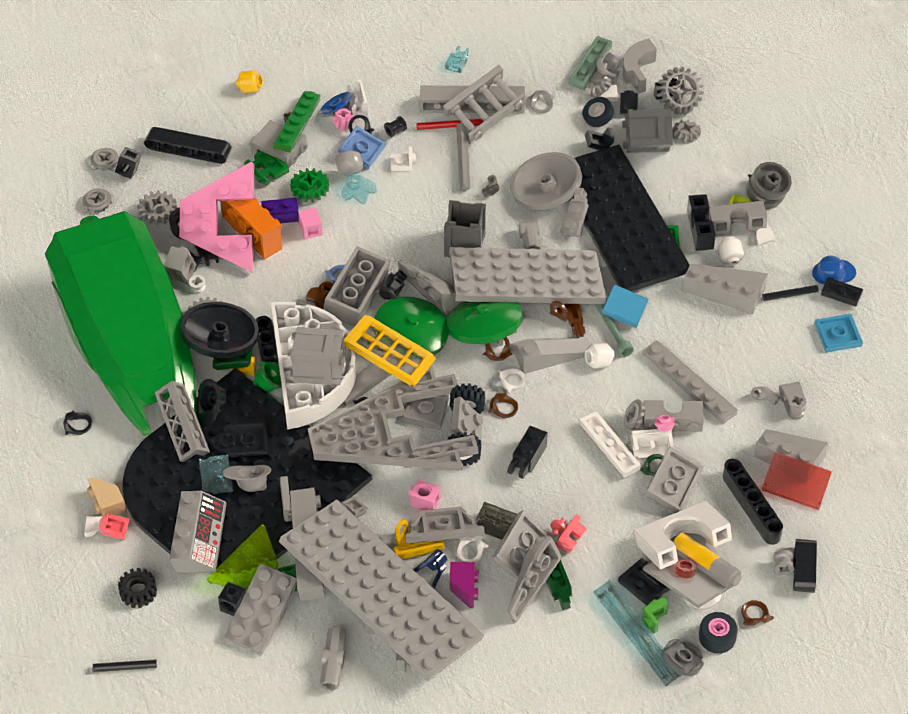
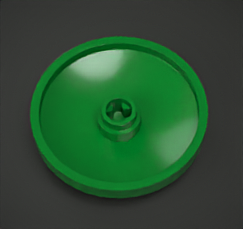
[373,297,449,360]
[447,301,523,344]

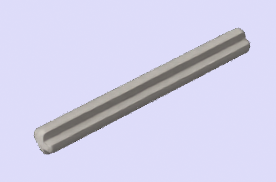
[456,122,470,192]

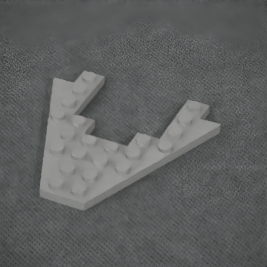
[308,367,479,470]

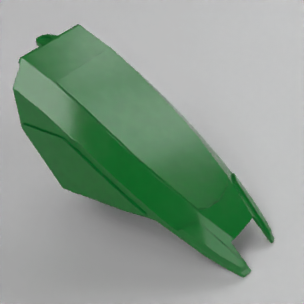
[44,211,197,436]

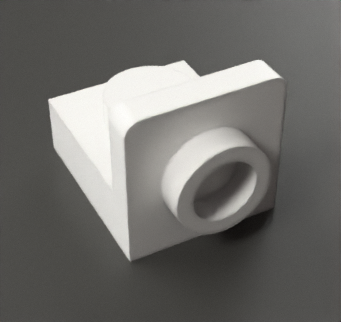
[391,147,416,171]

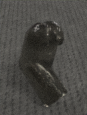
[482,175,499,197]

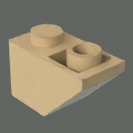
[87,478,126,516]

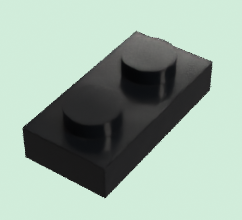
[821,278,863,307]

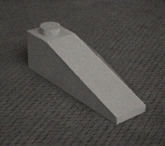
[398,260,463,317]
[510,338,591,374]
[507,535,562,623]

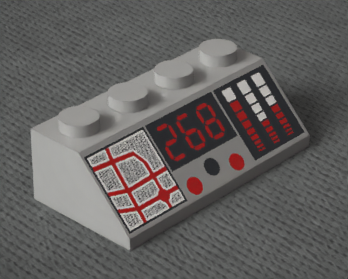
[169,491,226,573]

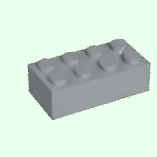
[324,246,391,326]

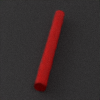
[416,119,484,130]

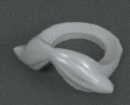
[528,90,555,114]

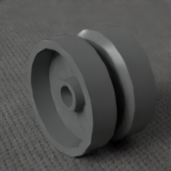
[746,162,792,209]

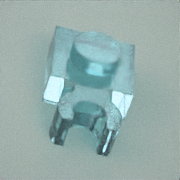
[445,46,469,73]

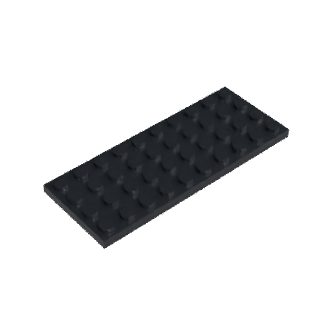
[570,144,690,291]

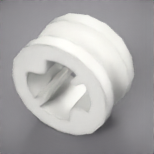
[188,275,206,294]

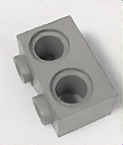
[164,246,196,285]

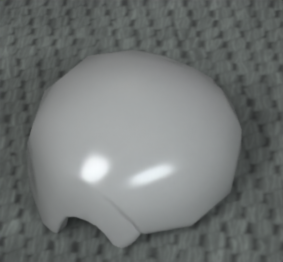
[596,52,620,80]
[335,151,363,176]

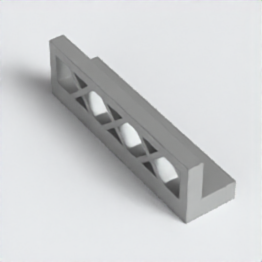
[155,381,210,462]

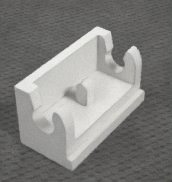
[346,79,368,119]
[631,429,674,460]

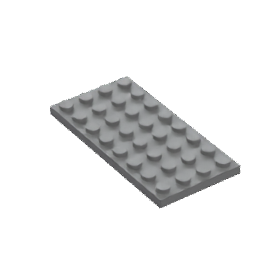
[449,247,606,304]

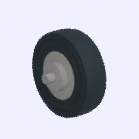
[582,97,614,127]

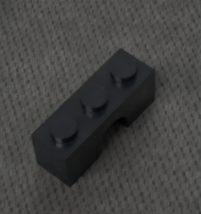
[687,194,716,251]

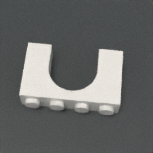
[635,501,732,570]

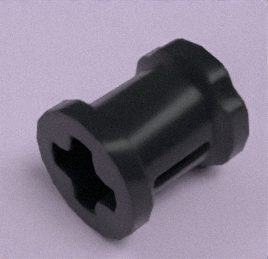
[384,116,407,138]

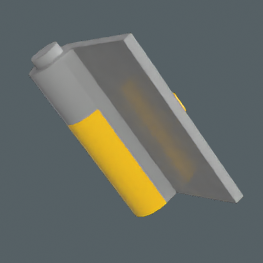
[643,533,742,608]

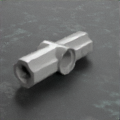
[320,626,346,691]

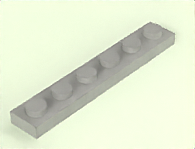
[643,340,738,424]

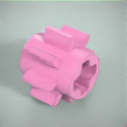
[333,109,355,130]

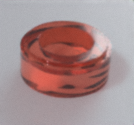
[675,559,696,578]

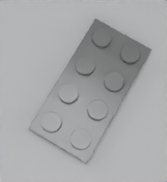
[224,564,297,655]

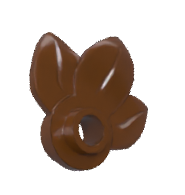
[306,281,334,310]

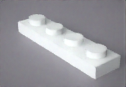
[580,411,641,478]

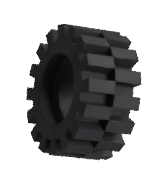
[118,568,157,608]

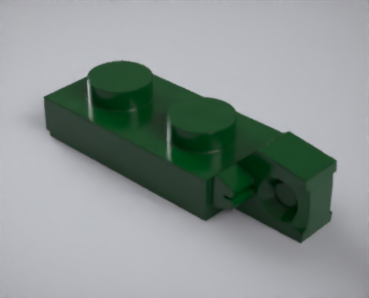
[546,560,572,610]

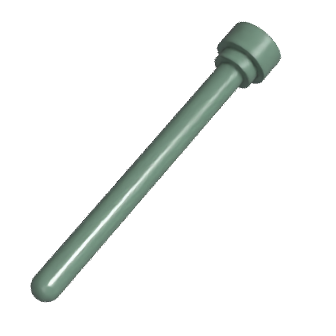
[594,304,634,357]

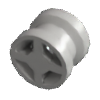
[773,550,795,575]

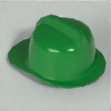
[253,362,282,392]

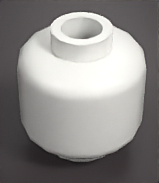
[718,236,744,265]
[585,342,615,369]

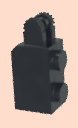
[507,425,548,479]

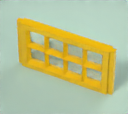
[344,315,436,387]

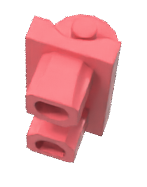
[550,514,586,553]

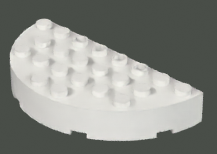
[271,302,357,429]

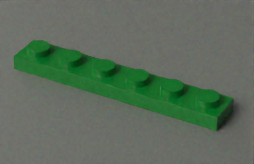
[273,91,321,153]

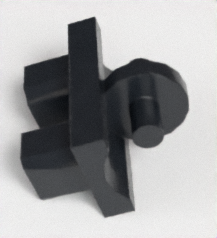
[379,269,408,300]

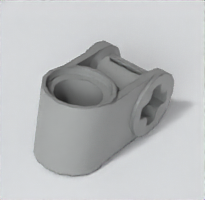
[779,382,806,419]

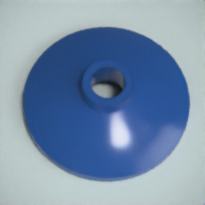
[321,92,352,114]

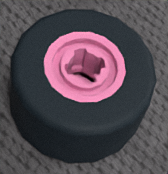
[699,612,738,654]

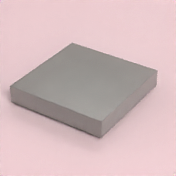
[402,395,450,430]

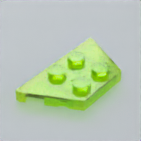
[206,524,279,591]

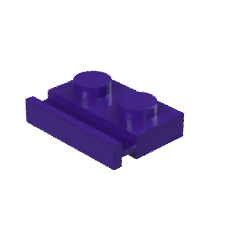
[261,197,299,224]

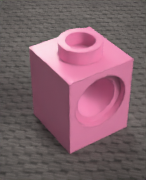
[298,207,322,239]
[408,480,441,510]

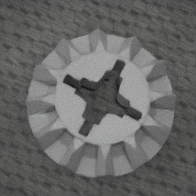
[585,77,612,96]
[673,119,701,142]
[90,148,119,171]
[82,188,112,213]
[624,399,646,430]

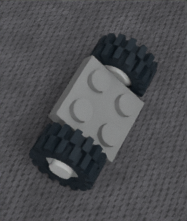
[447,383,485,466]

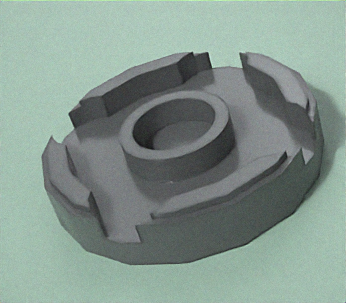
[662,639,704,676]

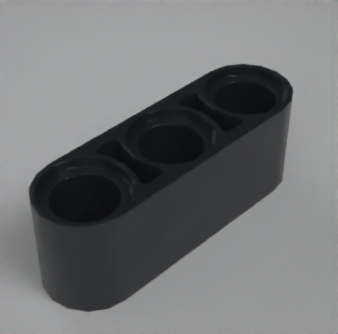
[256,316,278,363]
[793,539,817,593]

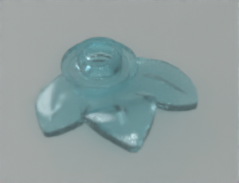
[342,173,377,204]

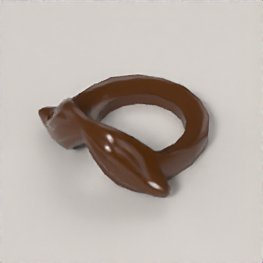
[483,337,513,361]
[488,392,518,418]
[741,600,774,626]

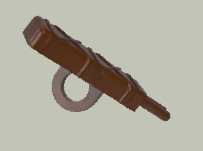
[550,301,586,338]

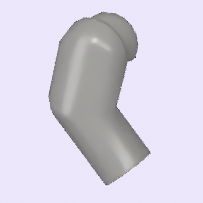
[751,387,780,405]

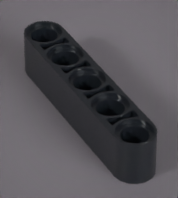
[144,127,232,164]
[723,458,783,545]

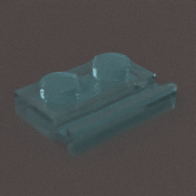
[199,454,233,494]

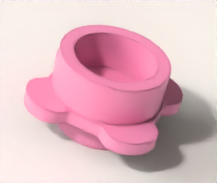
[655,415,675,432]

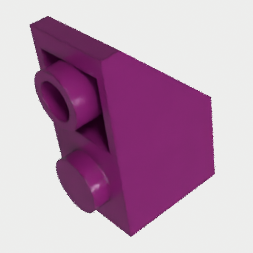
[449,562,479,608]

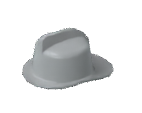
[222,465,271,492]

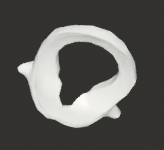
[498,368,526,393]
[457,537,489,563]

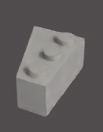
[754,429,828,483]

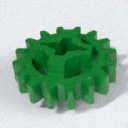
[290,168,329,202]

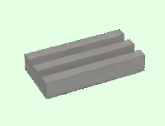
[280,476,292,521]

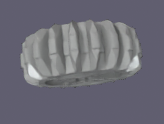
[656,67,704,114]

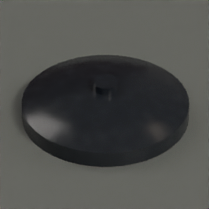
[181,302,258,358]

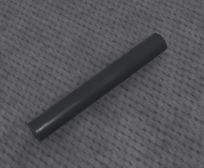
[762,285,818,301]
[92,659,157,672]

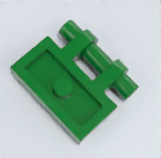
[244,151,289,186]

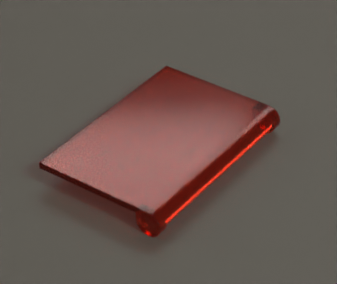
[762,452,832,510]

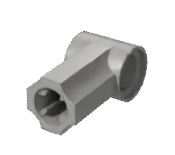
[519,220,541,249]

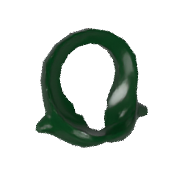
[640,454,664,477]

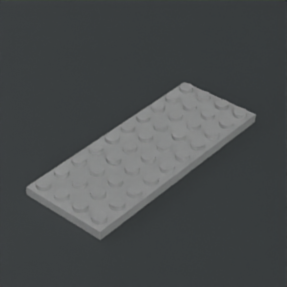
[279,500,484,681]

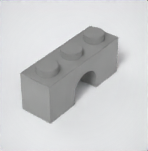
[709,201,767,234]
[643,400,704,432]

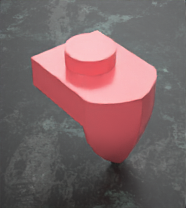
[99,512,130,540]

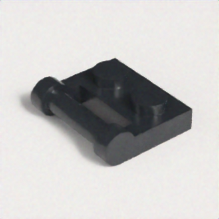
[618,558,670,606]

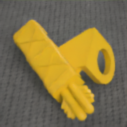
[393,519,445,559]

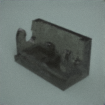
[476,502,517,540]

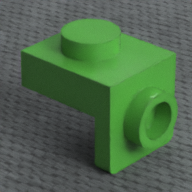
[642,597,668,634]

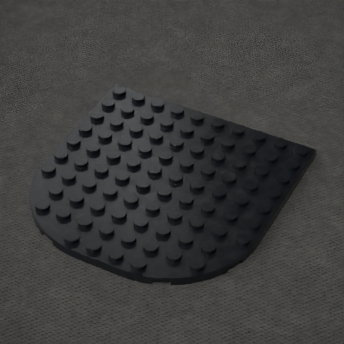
[123,368,372,574]

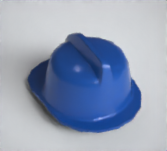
[812,255,856,284]

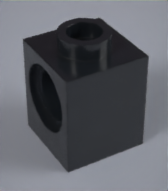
[115,147,142,179]
[218,582,246,616]

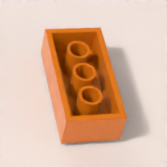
[220,198,283,260]

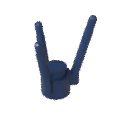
[413,549,447,589]

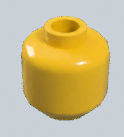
[236,70,263,94]

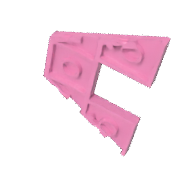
[179,162,254,273]

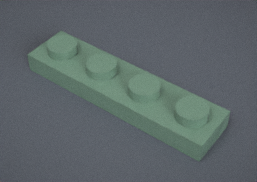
[569,36,612,89]

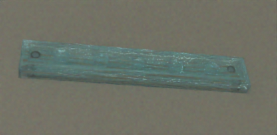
[593,580,681,686]

